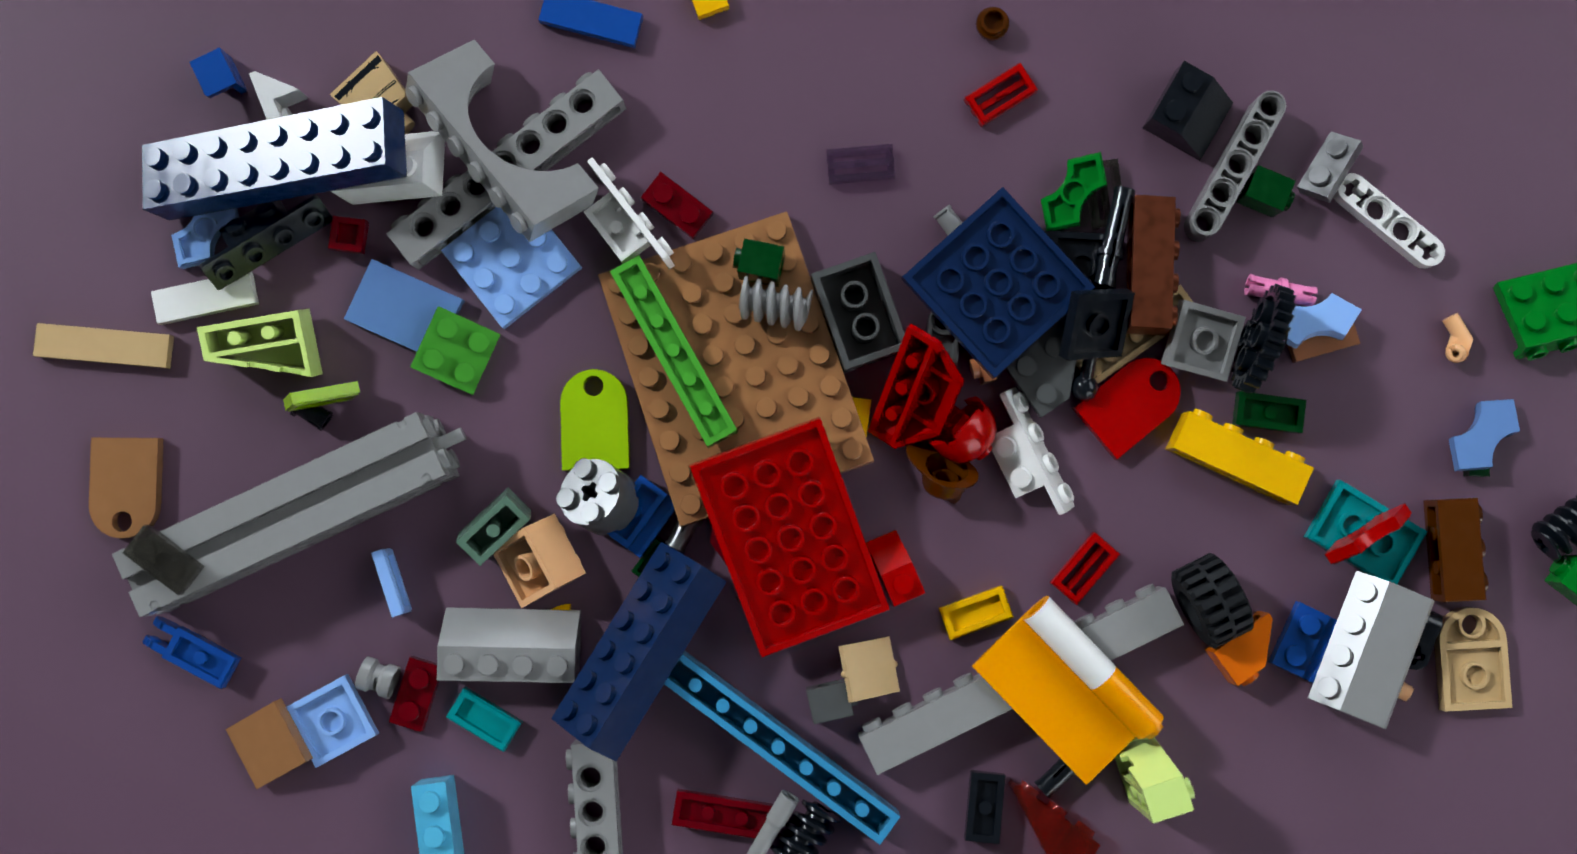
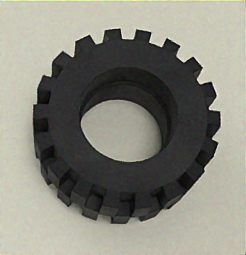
[1171,553,1254,649]

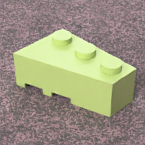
[197,309,323,377]
[1115,737,1195,824]

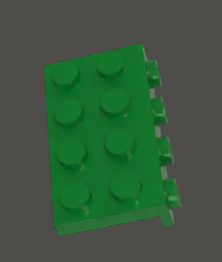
[1493,263,1577,361]

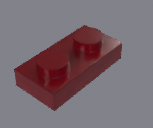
[640,172,713,240]
[389,656,439,732]

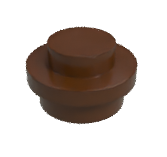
[976,7,1009,41]

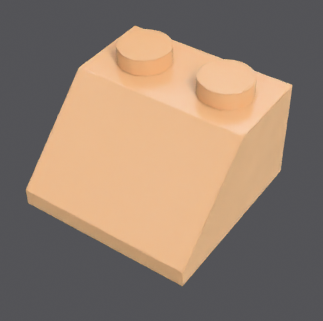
[493,513,586,608]

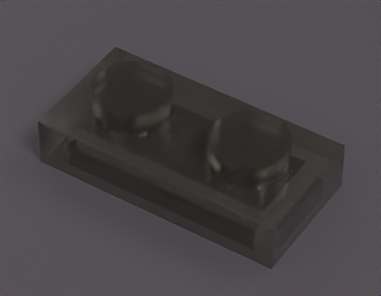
[123,525,205,595]

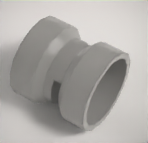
[355,656,401,699]

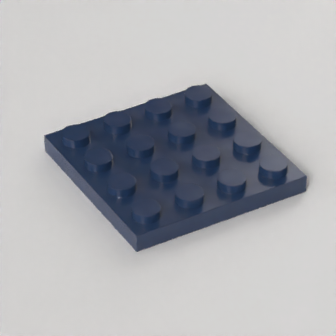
[901,187,1095,379]

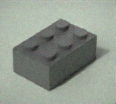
[811,252,905,373]

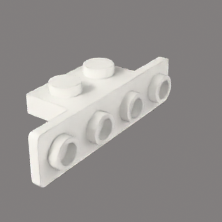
[584,157,675,270]
[991,387,1075,515]

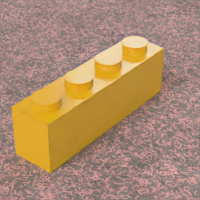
[1165,409,1314,505]

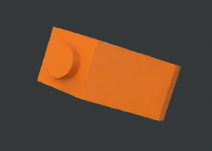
[1205,611,1273,686]

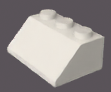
[331,131,445,205]

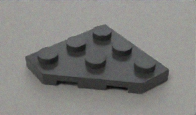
[1005,313,1076,418]

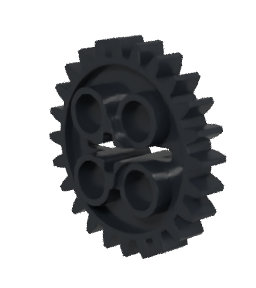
[1231,284,1296,394]

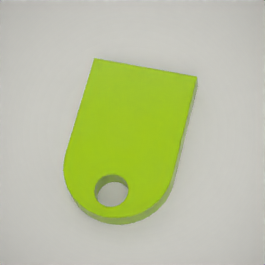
[560,369,630,471]

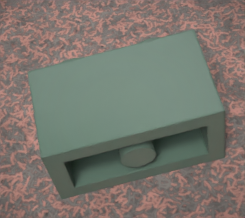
[456,487,531,566]

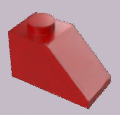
[866,530,925,607]

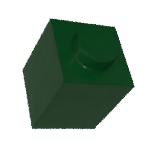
[1236,165,1296,218]
[733,239,786,287]

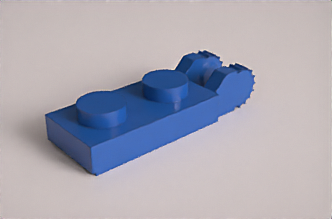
[142,616,242,689]

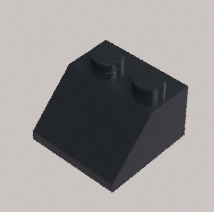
[1142,60,1233,161]

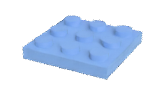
[441,207,582,329]

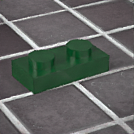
[1232,391,1307,434]

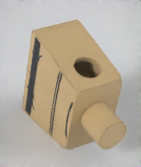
[330,51,415,134]

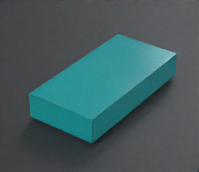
[446,687,523,752]

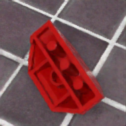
[868,323,965,449]

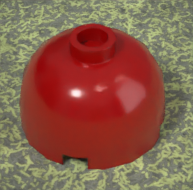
[929,396,997,463]

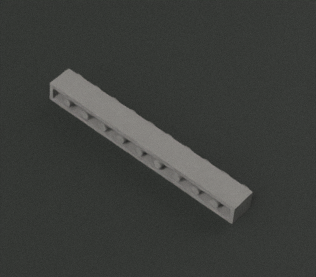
[858,584,1184,775]

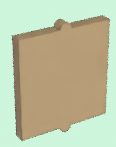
[838,636,900,703]

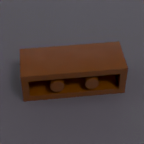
[1423,498,1489,602]

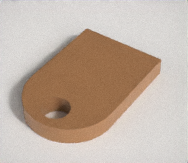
[89,437,163,538]

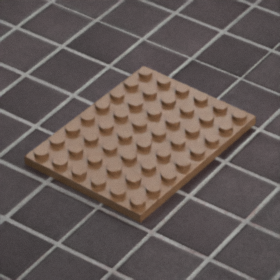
[598,211,874,528]

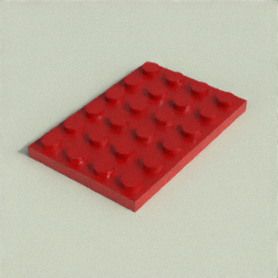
[690,417,890,658]

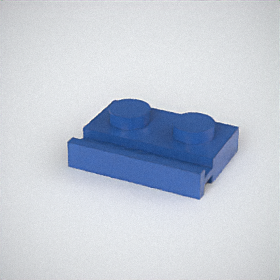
[607,475,675,558]
[1268,601,1337,683]

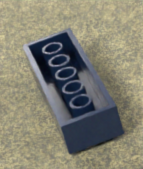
[551,542,727,762]

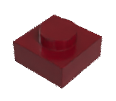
[328,215,369,255]

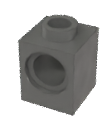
[806,678,858,724]

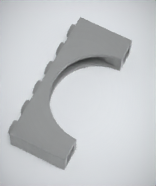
[405,39,599,242]

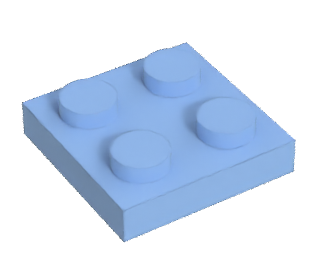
[287,674,379,768]

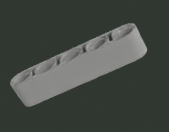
[1184,90,1287,242]

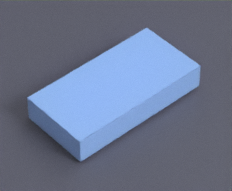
[371,548,412,617]

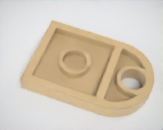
[1434,607,1513,712]

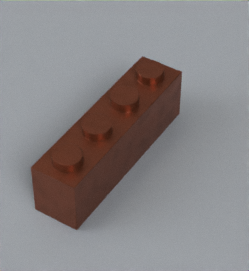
[1126,195,1181,336]

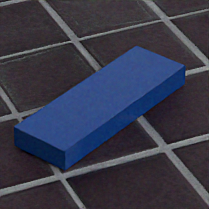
[538,0,643,48]

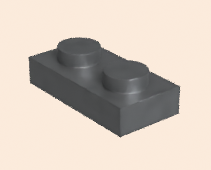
[1297,131,1363,203]

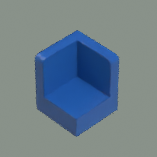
[189,47,247,98]

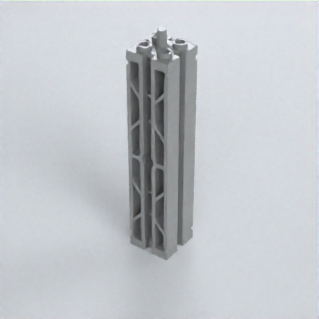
[112,412,467,617]

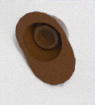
[906,438,979,504]

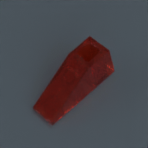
[1008,779,1101,854]

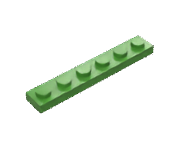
[610,255,738,449]

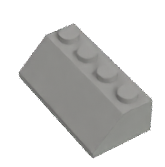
[1308,571,1435,729]
[437,607,581,683]

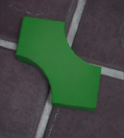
[1041,152,1108,231]

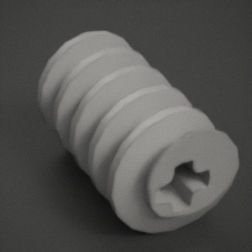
[739,276,813,331]

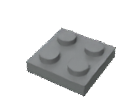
[1161,299,1246,382]

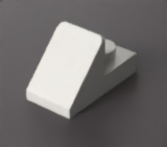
[249,71,308,120]

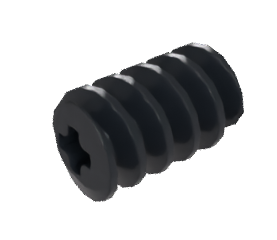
[1531,495,1577,562]
[770,799,841,854]

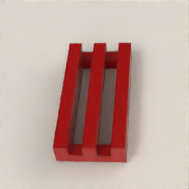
[964,63,1038,127]
[1049,532,1120,605]

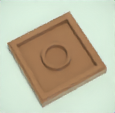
[225,698,313,789]

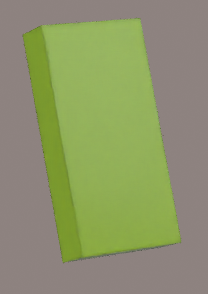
[283,381,360,412]

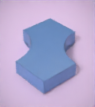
[1449,399,1520,472]

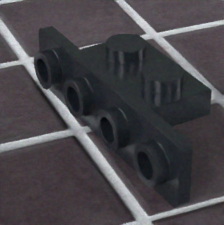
[200,195,332,290]

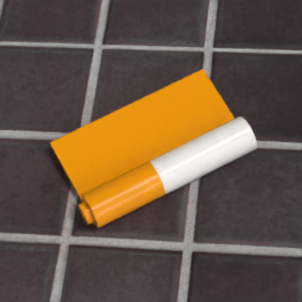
[972,596,1164,785]

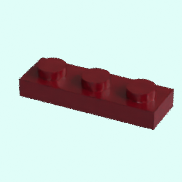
[672,789,773,838]

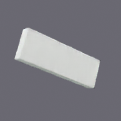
[151,272,259,325]

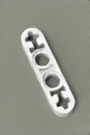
[1333,173,1445,269]

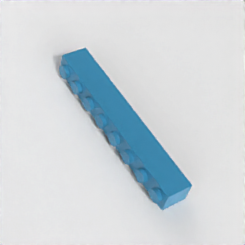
[664,651,900,845]

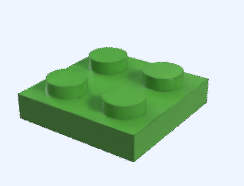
[410,306,501,395]

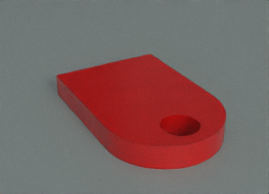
[1072,358,1181,460]

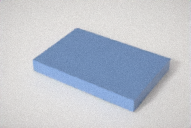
[344,259,465,352]

